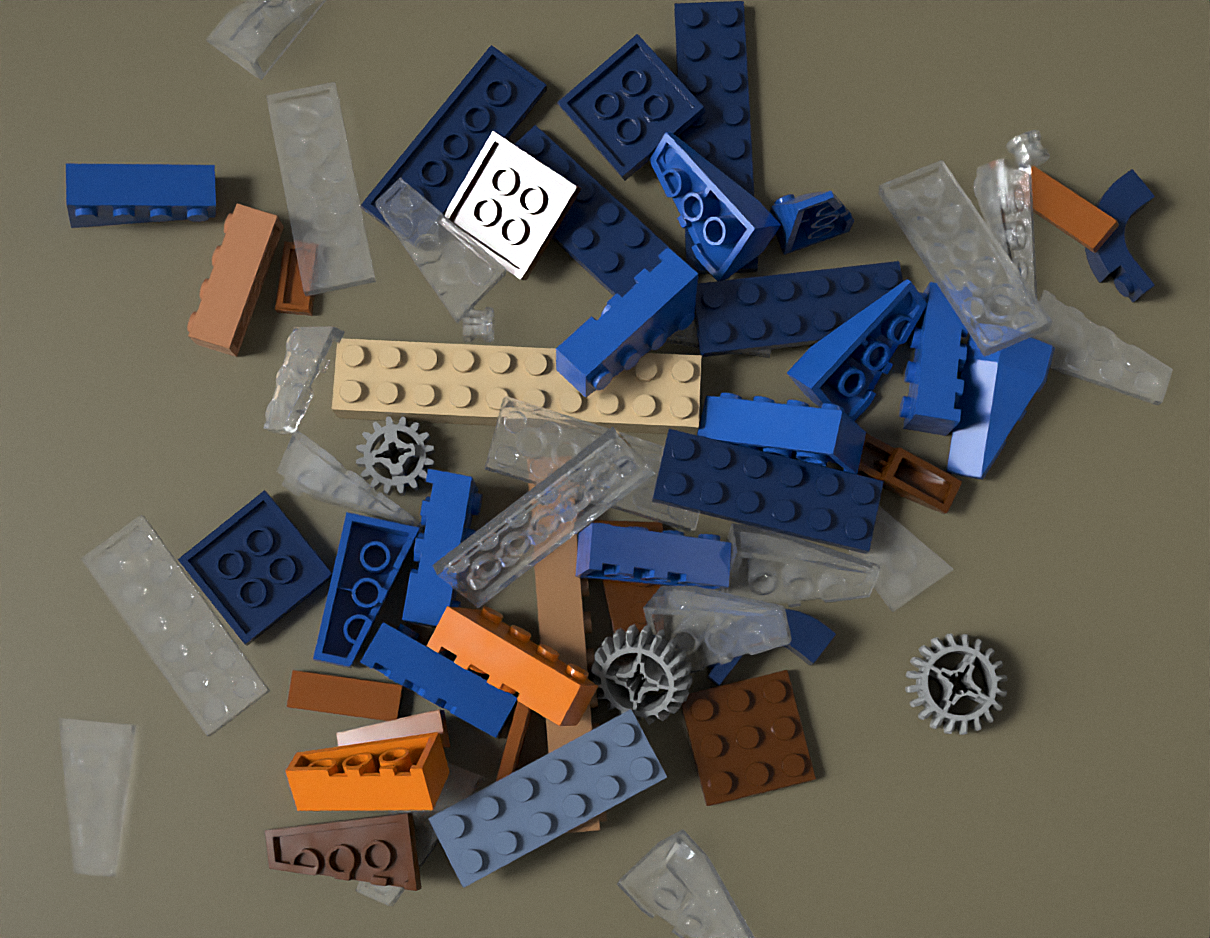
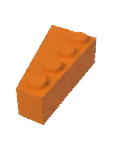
[427,606,598,726]
[285,732,450,811]

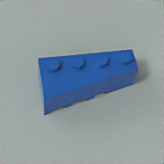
[66,163,216,228]
[556,247,698,398]
[899,282,973,436]
[697,393,866,474]
[402,469,483,628]
[313,512,420,668]
[575,523,732,591]
[360,622,518,738]

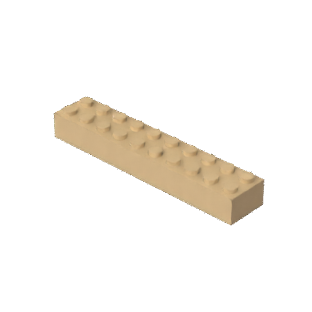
[332,338,702,435]

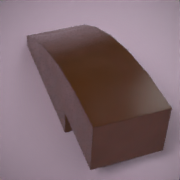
[839,433,962,514]

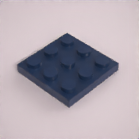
[557,34,706,181]
[178,490,333,646]

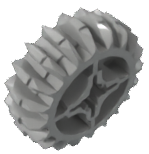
[591,624,692,725]
[905,633,1007,735]

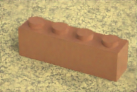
[187,203,284,357]

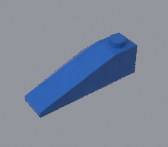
[649,132,781,281]

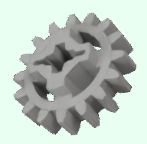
[356,416,436,496]

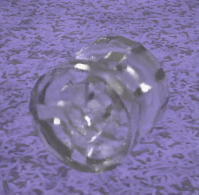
[1006,130,1050,172]
[463,306,495,342]

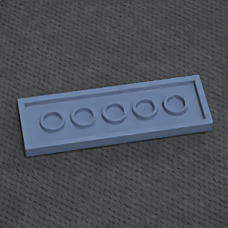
[428,709,667,888]

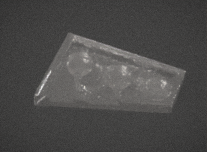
[263,326,345,434]

